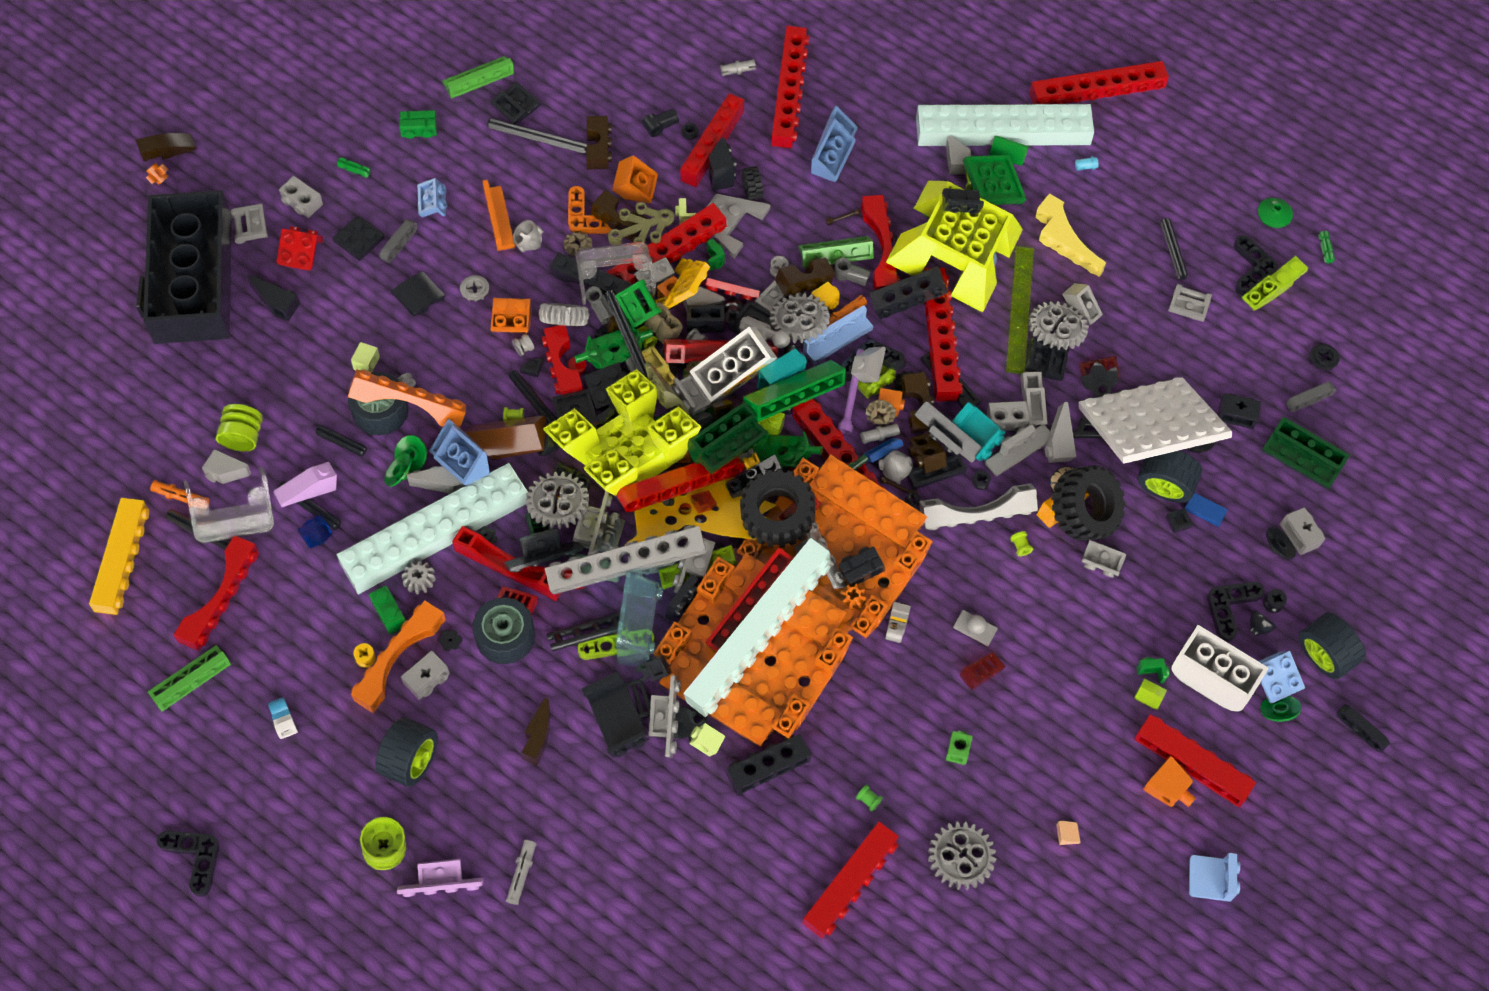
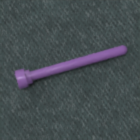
[837,349,864,435]

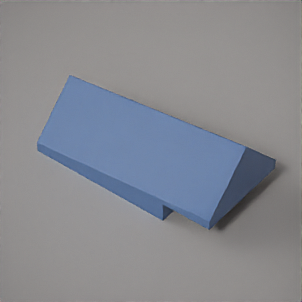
[811,105,858,182]
[429,419,490,486]

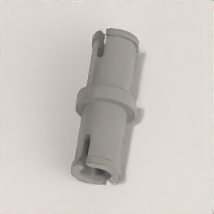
[720,59,756,76]
[860,423,900,444]

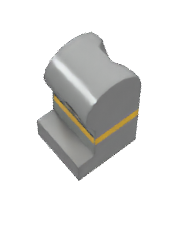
[885,602,911,643]

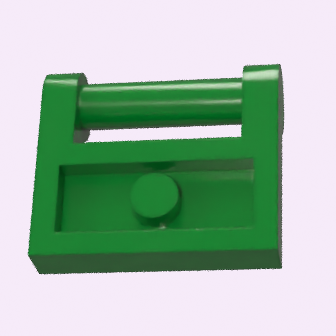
[615,279,662,328]

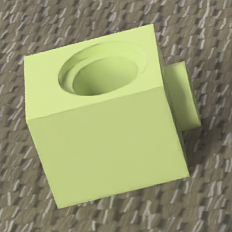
[351,342,380,373]
[689,723,725,756]

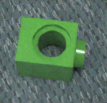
[946,731,973,765]

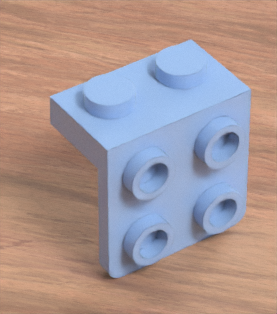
[1189,853,1240,902]

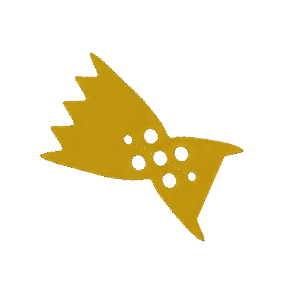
[625,477,776,546]

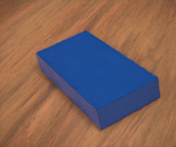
[864,438,904,463]
[1185,493,1228,527]

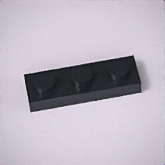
[907,454,967,490]

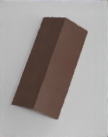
[465,415,546,460]

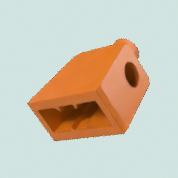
[1143,757,1196,807]

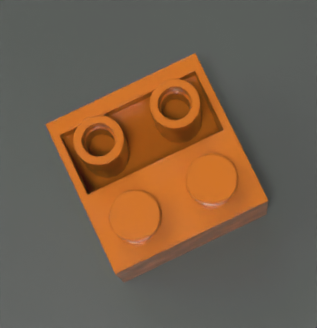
[491,298,532,333]

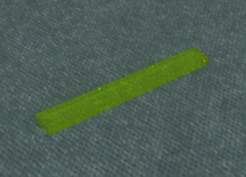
[1006,246,1034,374]

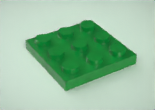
[962,155,1027,205]

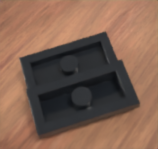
[490,81,541,124]
[391,272,445,317]
[1024,337,1069,381]

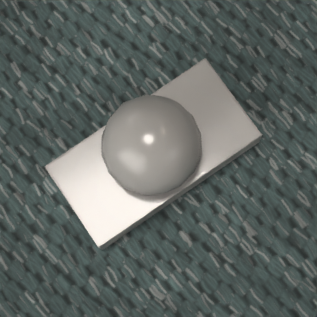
[953,610,998,646]

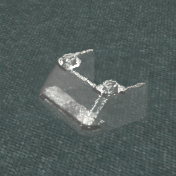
[576,242,656,305]
[183,467,274,543]

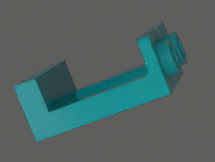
[952,402,1006,461]

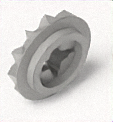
[460,275,490,302]

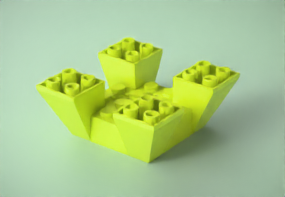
[886,181,1023,313]
[543,369,701,497]

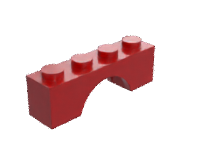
[541,325,583,395]

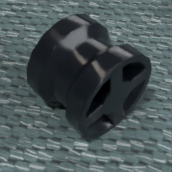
[1263,589,1287,613]

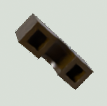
[587,116,612,170]
[591,190,648,242]
[775,257,836,296]
[900,372,934,434]

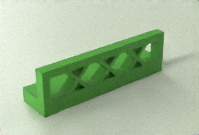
[442,56,514,99]
[798,236,874,268]
[148,645,231,711]

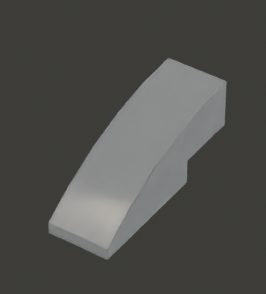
[1020,372,1048,425]

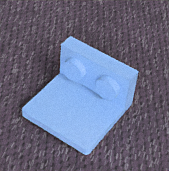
[1258,651,1305,703]

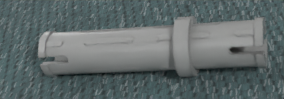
[506,840,537,905]

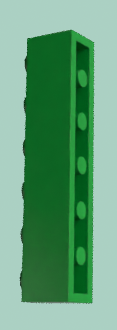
[744,360,846,422]

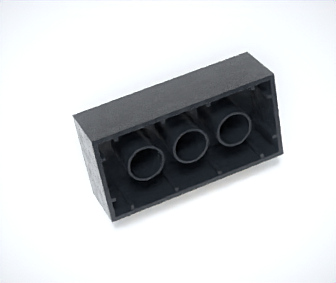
[143,190,232,344]

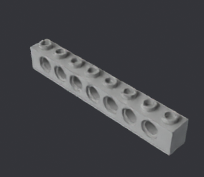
[545,525,707,595]

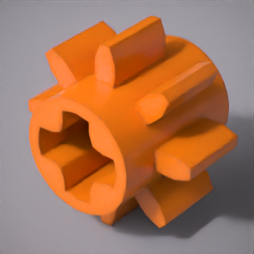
[146,162,169,185]
[842,584,866,609]

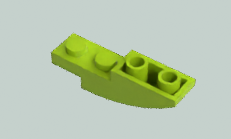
[1242,256,1308,311]

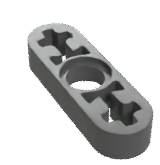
[380,219,418,263]
[1286,381,1336,412]

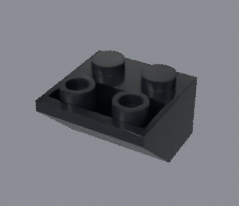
[709,138,737,191]

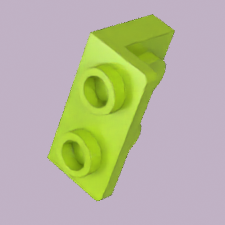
[857,365,896,399]

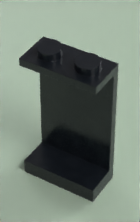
[581,671,649,757]

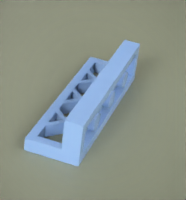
[803,305,873,365]

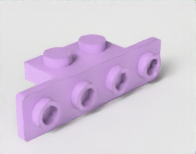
[397,859,484,897]

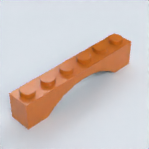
[348,369,466,428]
[351,600,446,713]

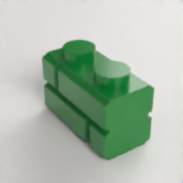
[400,110,437,139]
[369,586,405,634]

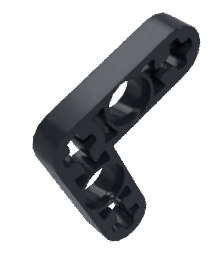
[1234,235,1278,296]
[840,340,906,381]
[1207,582,1264,642]
[157,831,219,897]

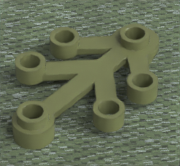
[608,202,674,250]

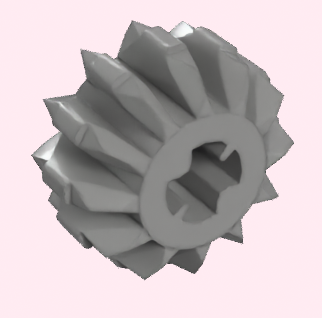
[401,560,436,595]

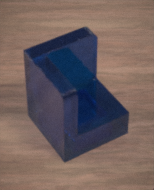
[297,515,333,548]

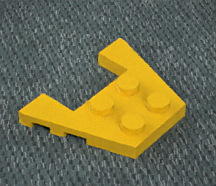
[656,258,710,309]

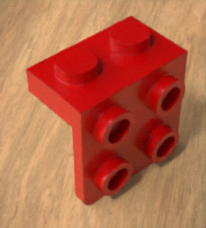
[277,226,323,271]

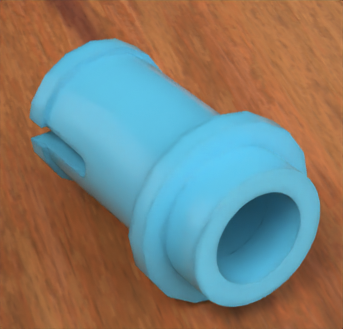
[1075,156,1098,171]

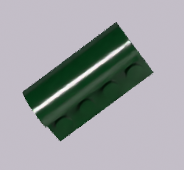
[688,402,768,475]
[1262,417,1350,490]

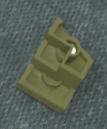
[645,362,690,416]

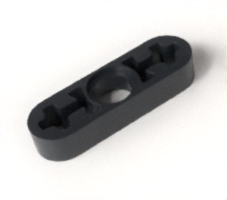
[1336,704,1390,752]

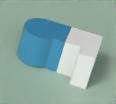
[268,697,298,739]

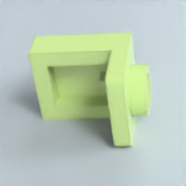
[675,198,696,225]

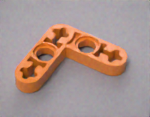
[568,186,613,234]

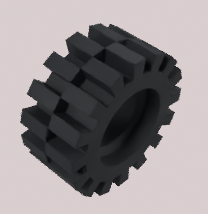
[741,166,763,200]

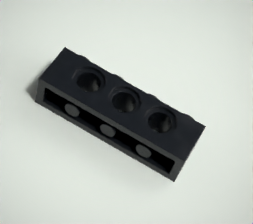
[870,266,948,319]
[727,734,811,796]

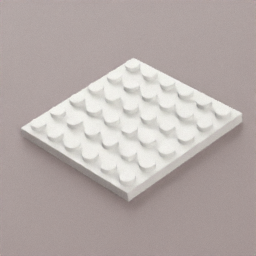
[1079,377,1232,464]

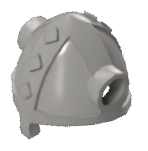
[513,220,544,253]
[879,450,913,484]

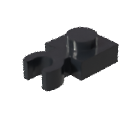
[634,655,672,682]

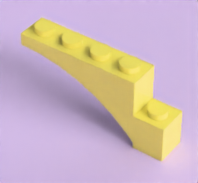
[1035,193,1106,277]

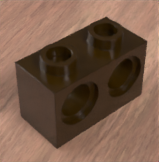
[908,432,947,473]

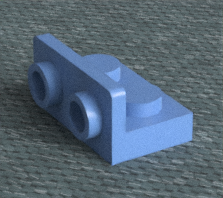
[417,178,447,218]

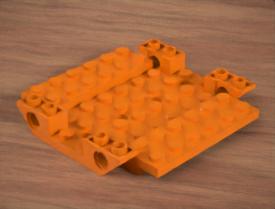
[736,454,933,638]
[653,553,853,747]

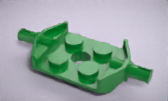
[574,325,653,369]
[746,430,823,468]

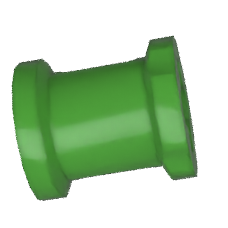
[856,784,883,812]

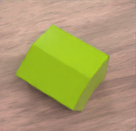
[1134,678,1167,710]

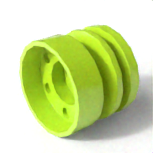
[216,404,263,452]
[360,817,406,871]

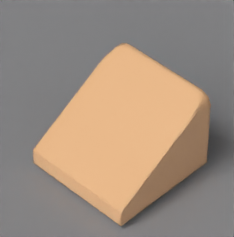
[1056,821,1080,845]

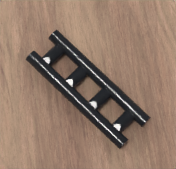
[546,612,629,652]

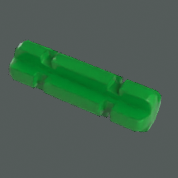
[337,157,371,178]
[1318,231,1335,263]

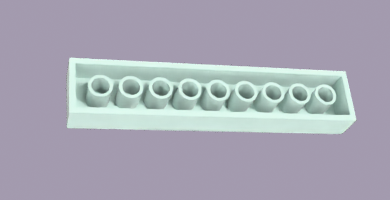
[916,104,1094,146]
[336,463,528,595]
[684,538,831,717]

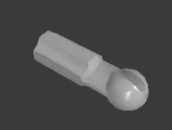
[739,316,790,348]

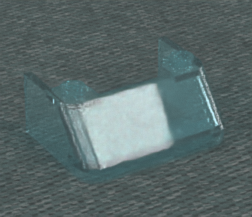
[616,571,663,667]

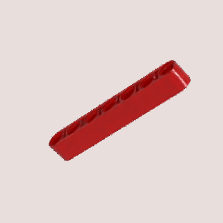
[617,456,745,512]

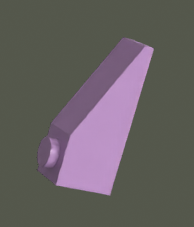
[274,462,337,507]

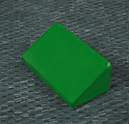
[990,136,1029,166]

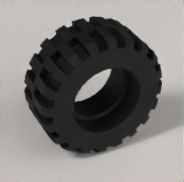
[1051,465,1126,541]
[740,469,816,548]

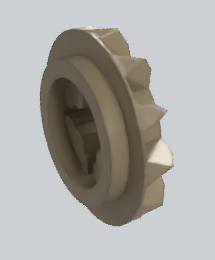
[564,231,592,257]
[865,400,896,426]

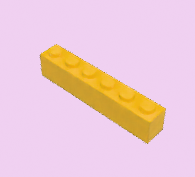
[89,498,150,615]

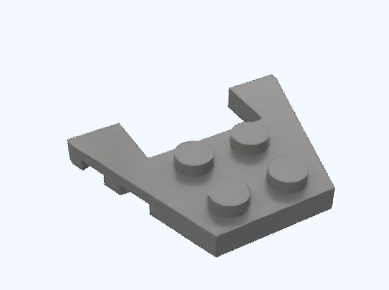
[704,194,771,258]

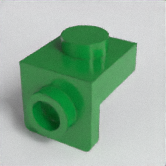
[707,238,725,271]
[1136,657,1169,684]

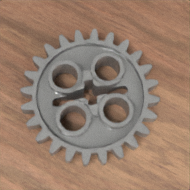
[770,293,830,343]
[1028,301,1089,350]
[526,472,589,529]
[928,822,996,890]

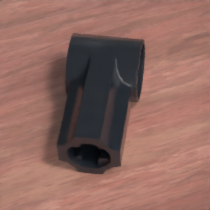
[642,109,679,137]

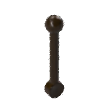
[826,209,861,226]
[881,476,917,498]

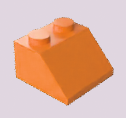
[612,155,658,203]

